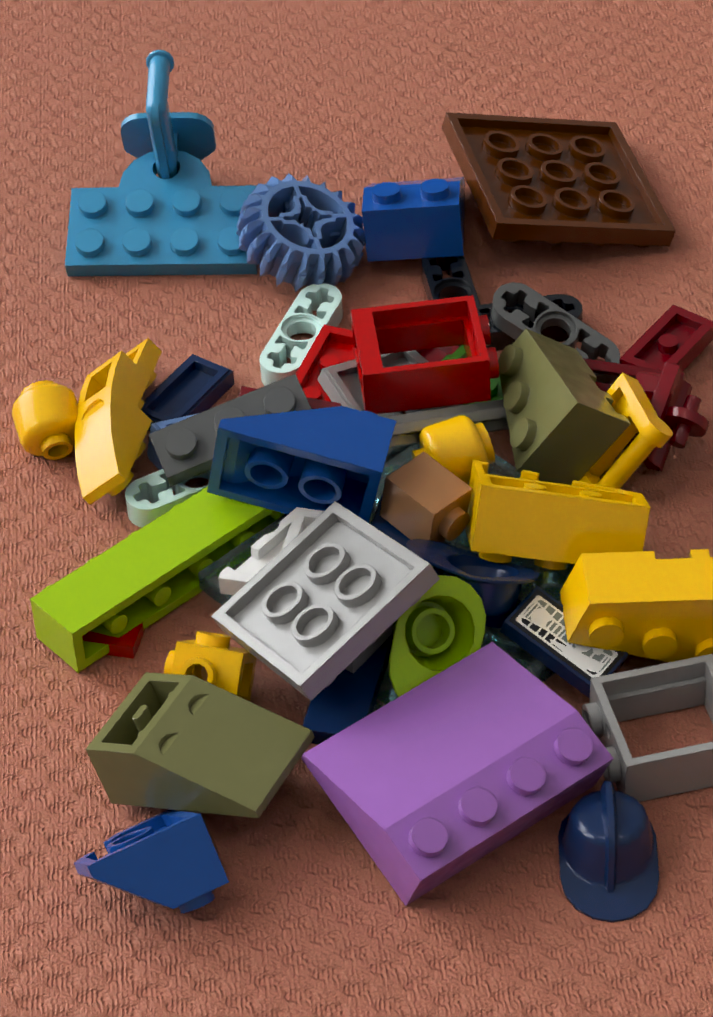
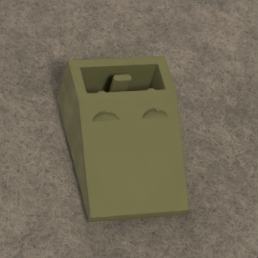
[85,672,315,818]

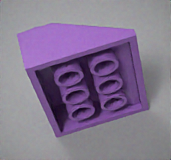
[301,642,614,906]

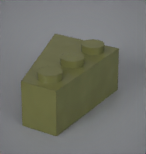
[498,328,631,485]

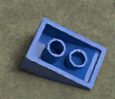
[362,177,465,262]
[207,406,396,523]

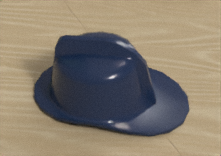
[405,539,539,629]
[558,781,659,922]

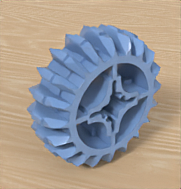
[236,173,365,292]

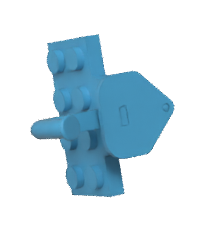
[65,50,258,276]

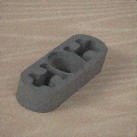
[491,282,620,384]

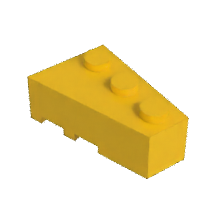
[465,460,650,570]
[560,549,713,662]

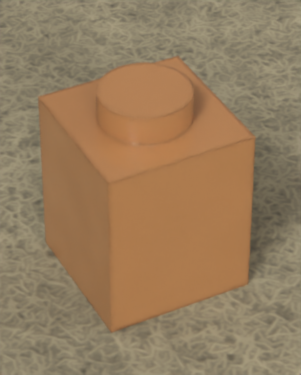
[380,452,472,543]

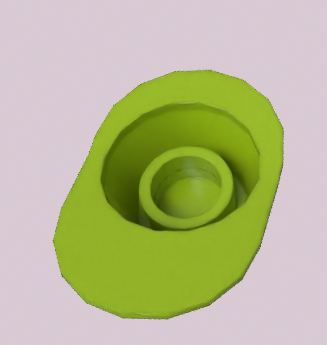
[389,575,486,697]

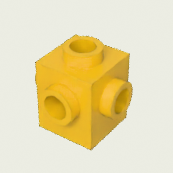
[164,631,257,701]

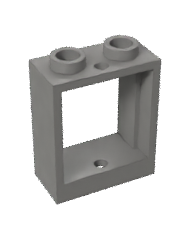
[582,654,713,802]

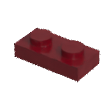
[620,305,713,372]

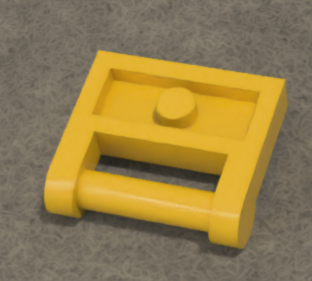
[579,372,673,489]

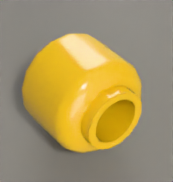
[12,380,78,460]
[411,415,495,485]

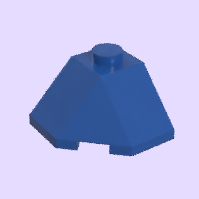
[74,809,229,913]

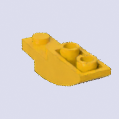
[74,338,162,505]

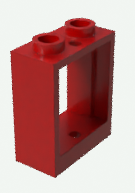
[351,295,499,414]

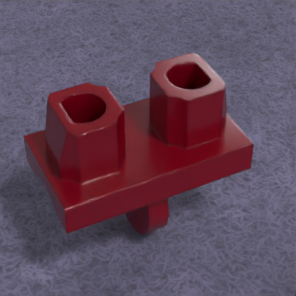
[623,362,709,472]

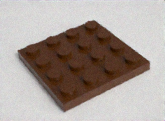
[442,112,676,247]

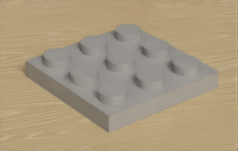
[211,501,440,701]

